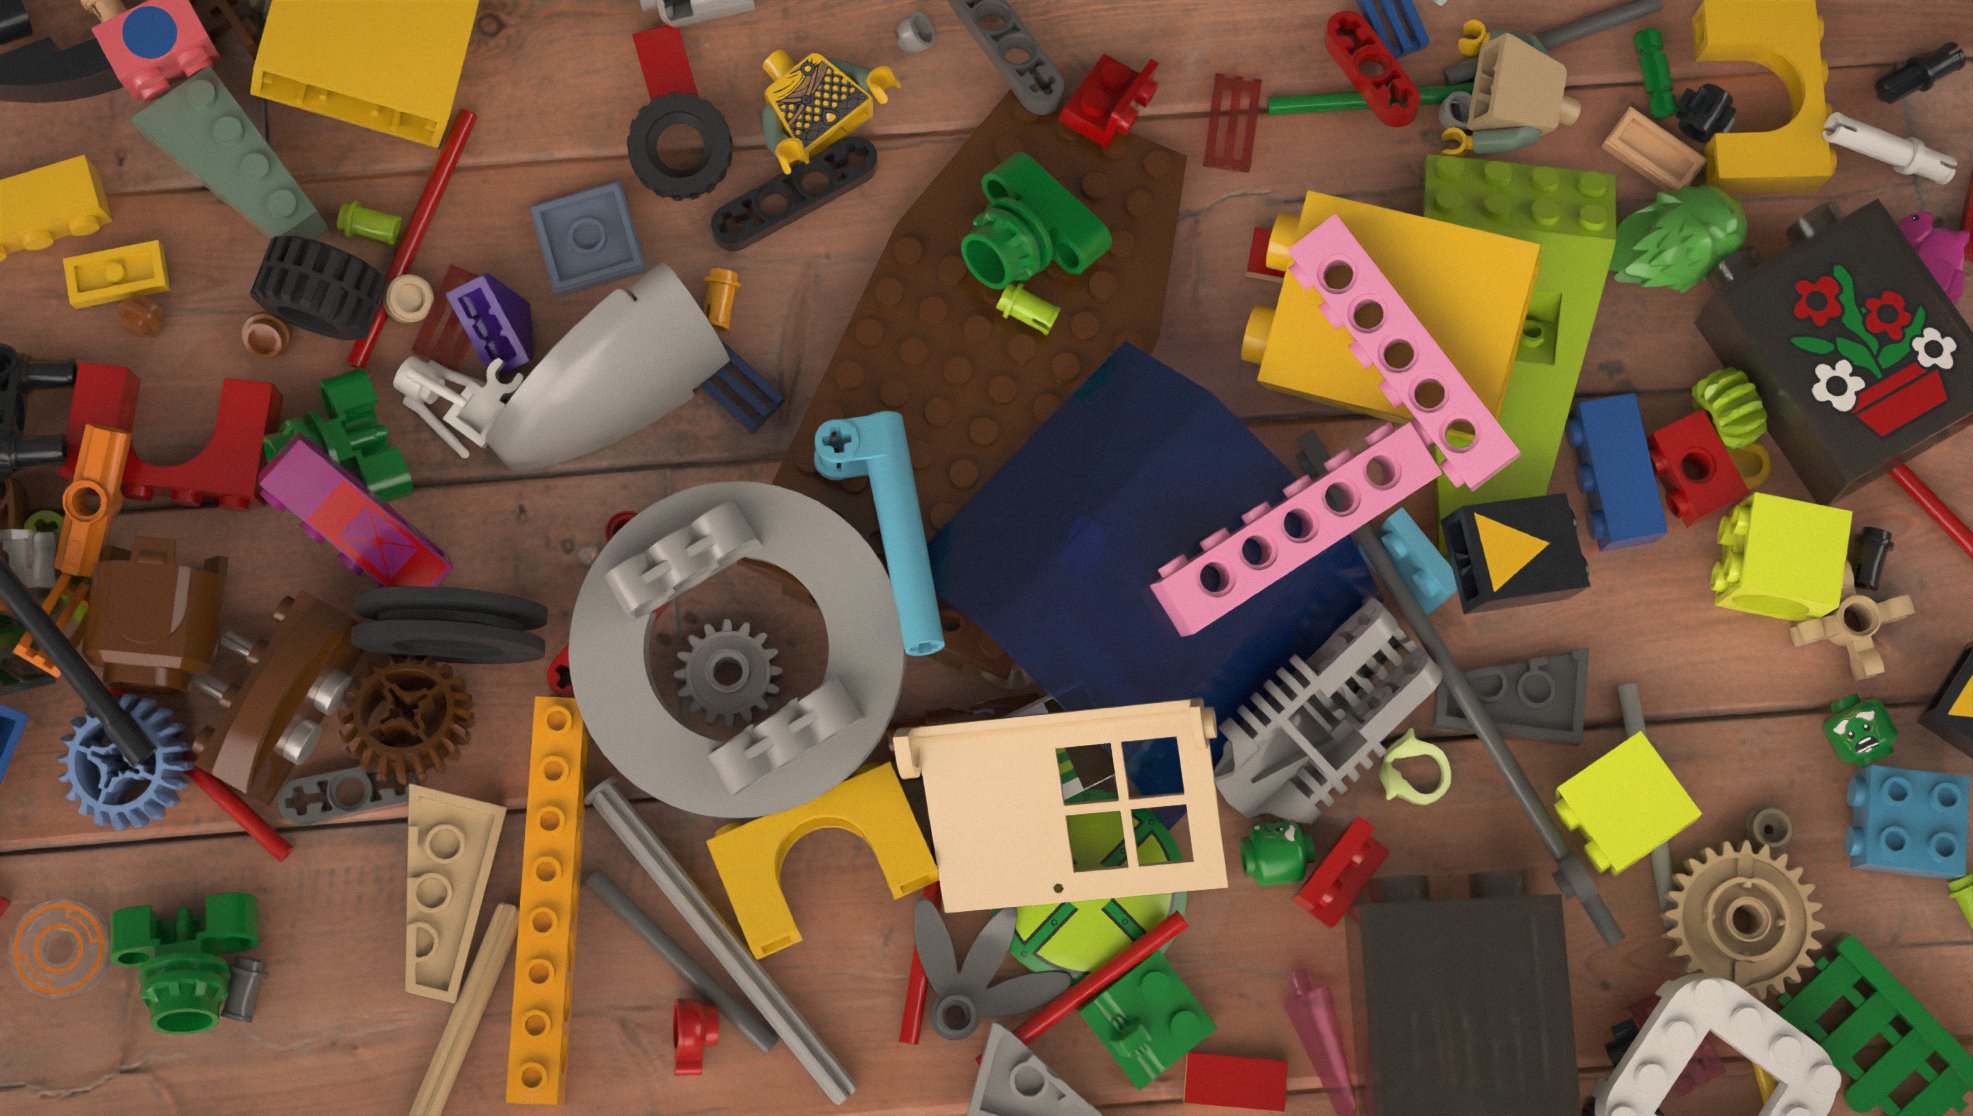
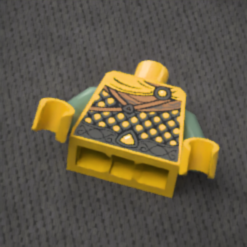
[761,49,901,175]

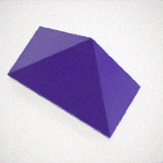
[446,273,534,375]

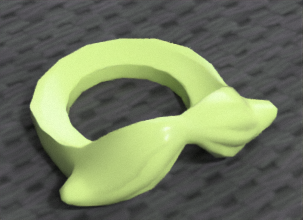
[1379,728,1451,806]

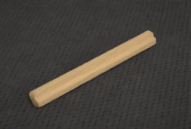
[408,902,520,1116]

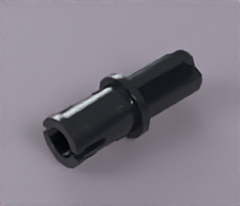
[1874,42,1966,104]

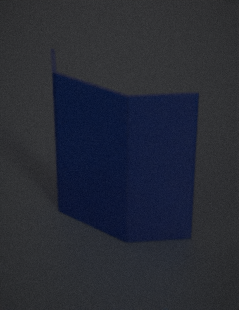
[926,340,1385,831]

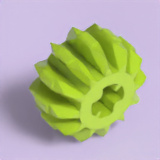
[1692,366,1767,452]

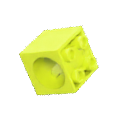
[1710,492,1853,623]
[1553,731,1702,878]

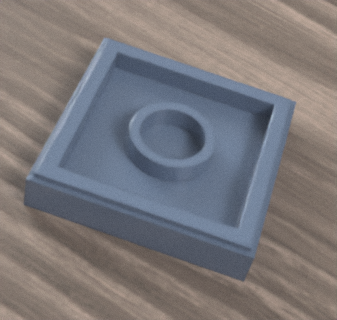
[529,180,647,298]

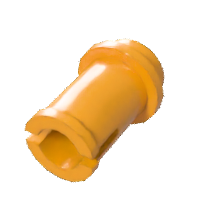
[702,268,741,332]

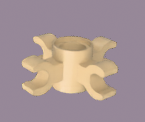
[1789,560,1915,682]

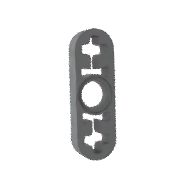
[277,766,425,825]

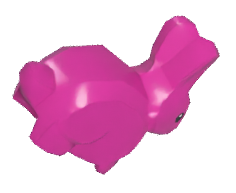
[1864,211,1970,317]

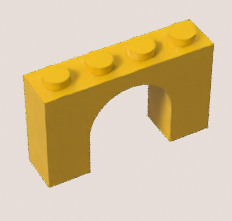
[1692,0,1837,193]
[706,762,939,960]

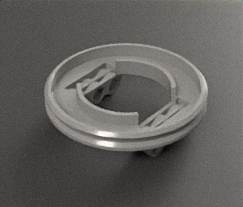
[568,481,906,818]

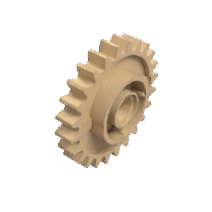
[1659,840,1825,1000]

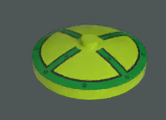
[991,789,1187,988]

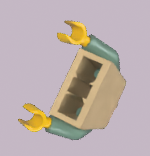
[1441,19,1581,157]

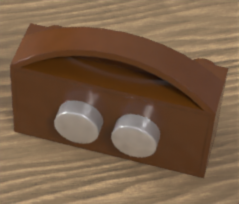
[192,590,365,806]

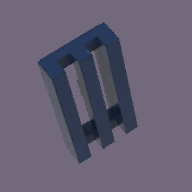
[699,338,785,435]

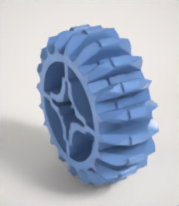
[55,694,195,830]

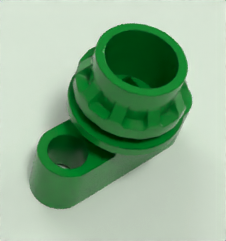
[961,151,1112,289]
[263,368,413,503]
[110,892,258,1035]

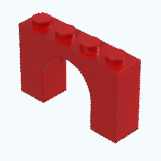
[59,362,283,512]

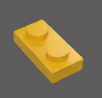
[63,240,170,309]

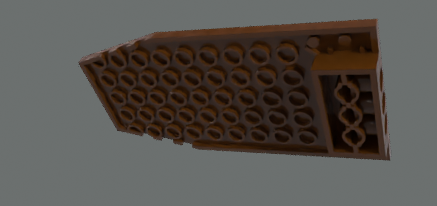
[736,89,1187,681]

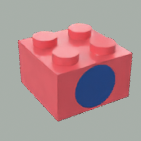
[91,0,222,101]

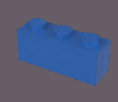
[1565,393,1668,552]

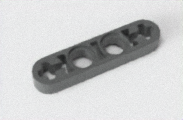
[948,0,1064,115]

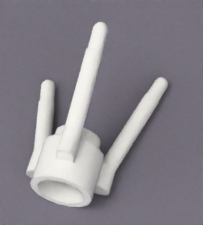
[393,356,513,458]

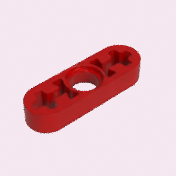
[1324,11,1420,128]

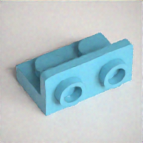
[1357,507,1458,615]

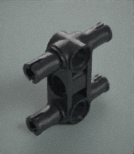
[0,343,78,483]

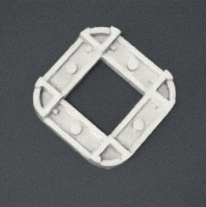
[1591,972,1841,1116]

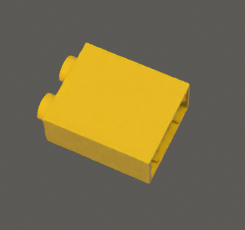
[250,0,479,148]
[1241,190,1542,441]

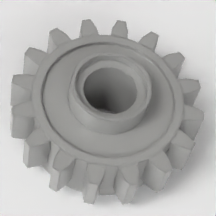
[674,619,783,729]

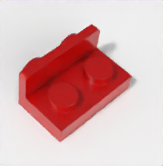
[1059,53,1159,148]
[1291,816,1389,929]

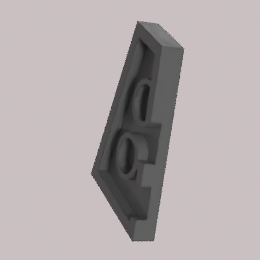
[1432,648,1589,746]

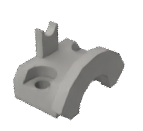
[0,529,62,588]

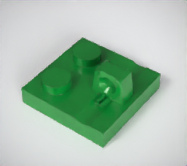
[1076,949,1217,1091]

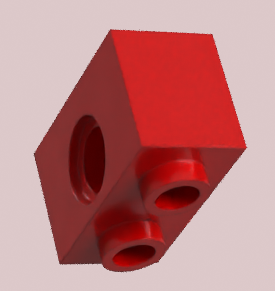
[1646,409,1750,528]

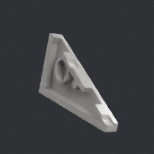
[966,1019,1104,1116]

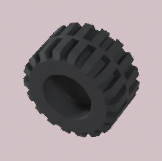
[250,236,387,341]

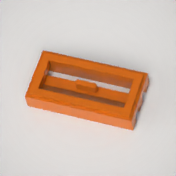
[13,572,90,678]

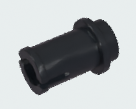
[1852,527,1895,591]

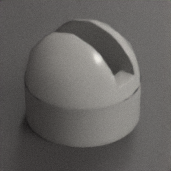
[895,12,936,54]
[1438,91,1472,131]

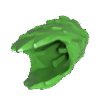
[1609,184,1748,293]

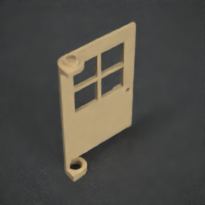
[893,698,1229,913]

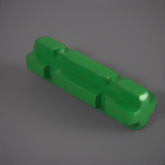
[1633,28,1678,119]

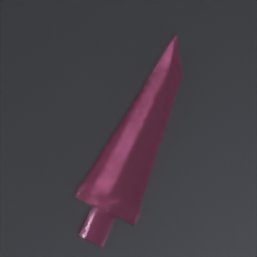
[1281,967,1357,1116]

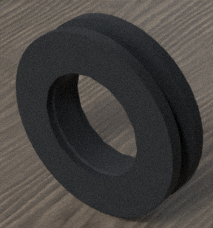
[350,586,548,664]

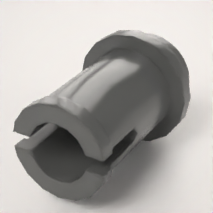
[220,956,269,1023]

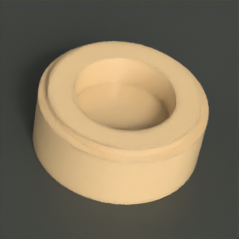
[383,274,434,324]

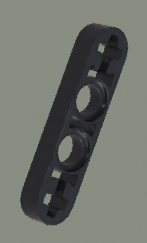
[711,136,878,251]

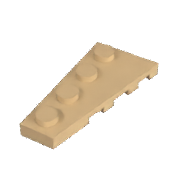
[405,783,507,1004]

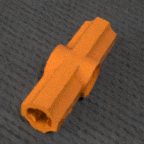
[53,423,132,578]

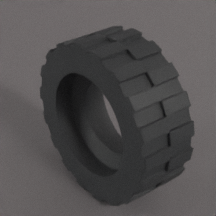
[627,92,733,201]

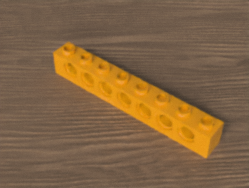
[506,696,590,1105]

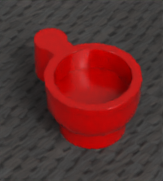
[673,998,719,1076]

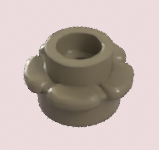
[1744,805,1793,854]

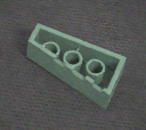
[130,65,329,240]

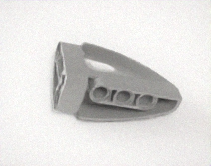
[485,261,730,471]

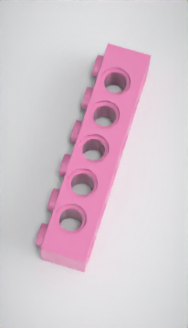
[1287,213,1521,492]
[1149,422,1442,637]

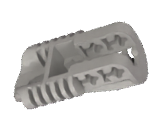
[1214,595,1443,825]

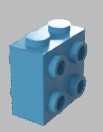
[1845,765,1970,880]

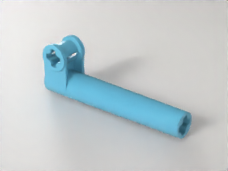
[814,411,945,656]

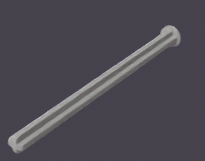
[583,776,858,1105]

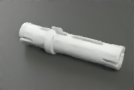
[1822,112,1957,185]

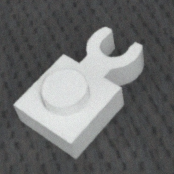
[443,358,526,448]

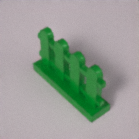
[1775,932,1973,1116]

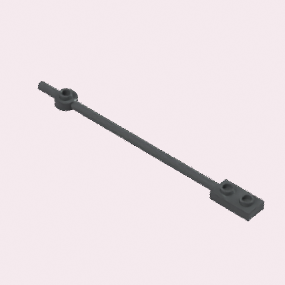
[1294,429,1626,948]

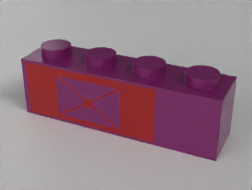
[259,430,453,588]

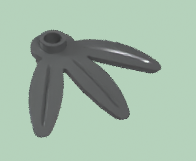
[913,897,1073,1040]

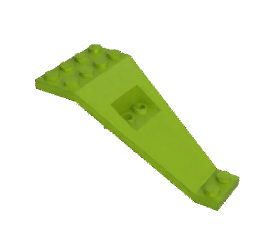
[1422,154,1617,567]

